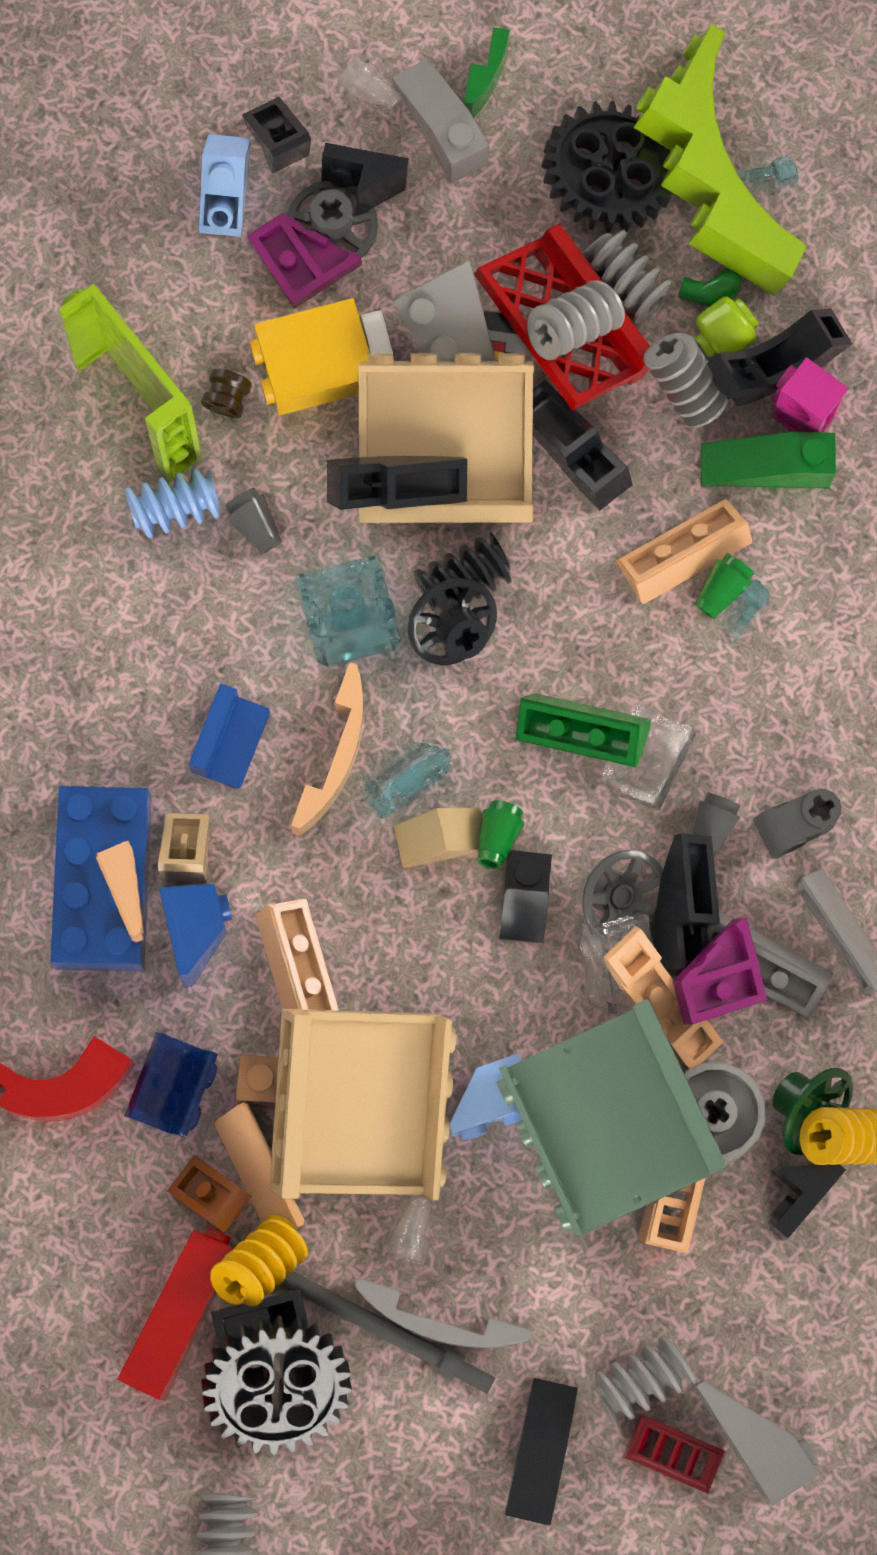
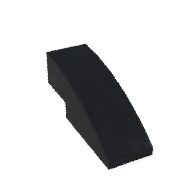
[532,380,633,511]
[327,456,467,510]
[653,833,720,976]
[504,1378,578,1526]

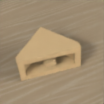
[394,807,482,869]
[158,813,210,882]

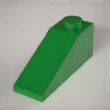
[701,432,836,489]

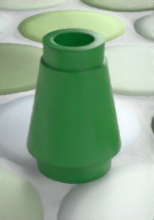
[694,553,755,619]
[476,800,525,869]

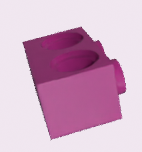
[771,357,849,432]

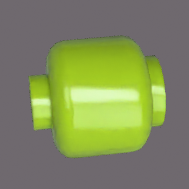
[694,297,759,357]

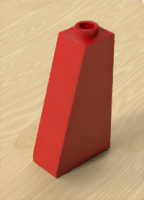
[117,1226,234,1401]

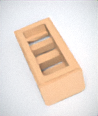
[96,841,144,943]
[637,1178,705,1253]

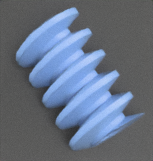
[125,468,221,538]

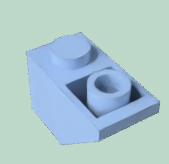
[199,134,251,237]
[449,1053,522,1142]

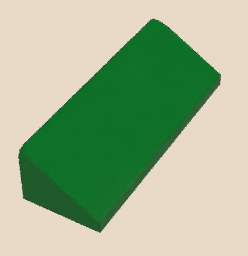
[516,694,652,768]

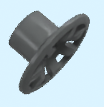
[287,181,378,258]
[582,850,663,945]

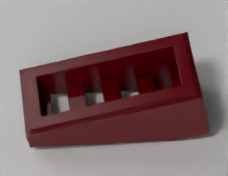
[623,1415,725,1494]

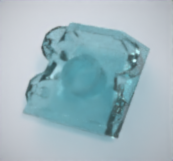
[295,556,402,668]
[362,741,453,820]

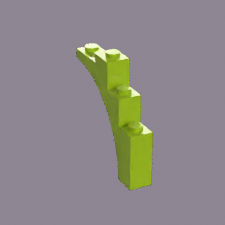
[634,23,807,296]

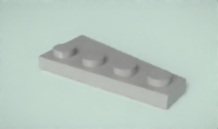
[393,259,496,361]

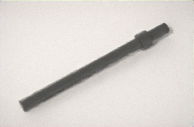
[279,1271,495,1394]

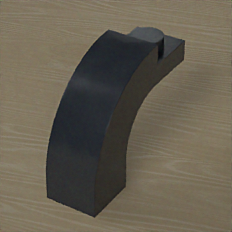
[707,308,853,406]

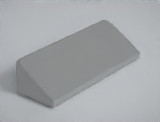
[796,870,877,996]
[707,911,833,1019]

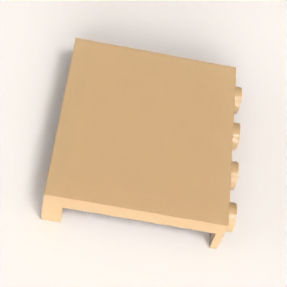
[358,353,534,523]
[269,1009,456,1200]

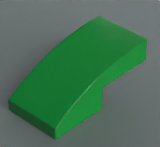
[464,27,510,118]

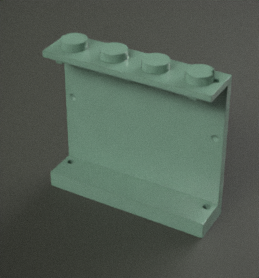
[497,999,728,1237]

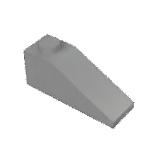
[391,59,489,183]
[693,1381,819,1506]

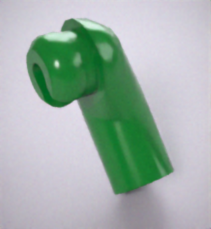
[678,268,741,307]

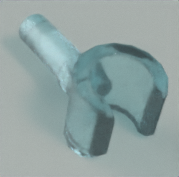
[737,156,799,187]
[729,580,770,641]

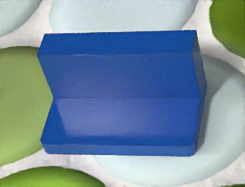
[189,683,270,789]

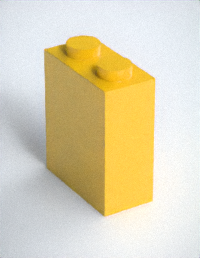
[249,298,370,416]

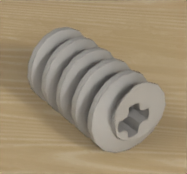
[583,230,672,324]
[527,280,625,360]
[643,333,728,427]
[594,1336,697,1428]
[194,1493,258,1555]

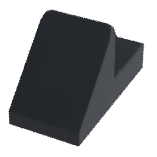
[242,97,311,173]
[321,143,409,215]
[499,850,552,943]
[770,1164,846,1241]
[211,1289,309,1350]

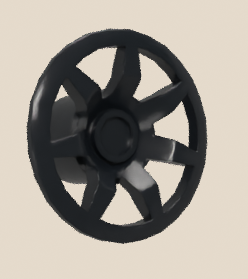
[408,578,497,665]

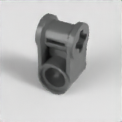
[753,789,842,859]

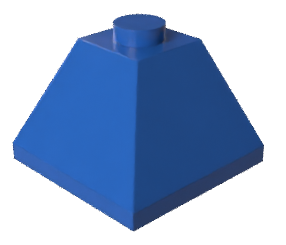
[159,884,232,988]

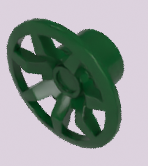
[773,1068,853,1155]

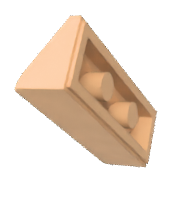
[616,499,752,604]
[255,899,339,1011]
[215,1102,305,1231]

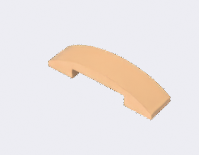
[291,662,363,836]
[603,926,723,1070]

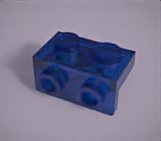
[124,1032,218,1138]

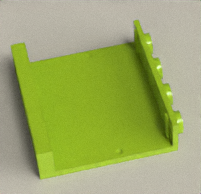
[58,283,202,483]

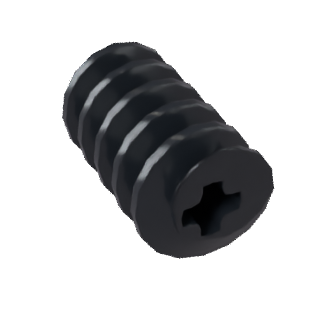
[414,532,512,611]

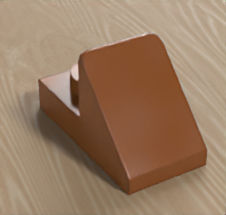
[167,1155,252,1233]

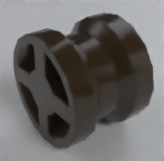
[201,369,252,418]

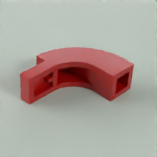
[0,1036,135,1122]

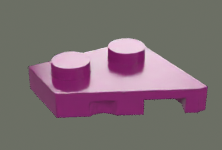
[247,213,363,309]
[673,917,768,1025]

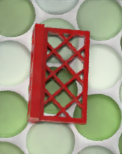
[474,223,650,410]

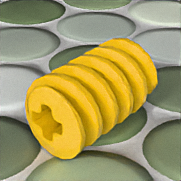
[799,1107,877,1165]
[210,1214,308,1307]

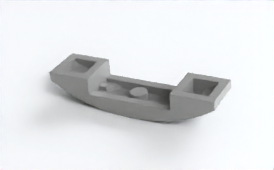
[355,1278,533,1348]

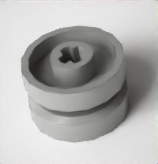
[684,1063,766,1163]

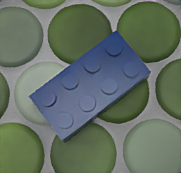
[50,786,152,972]

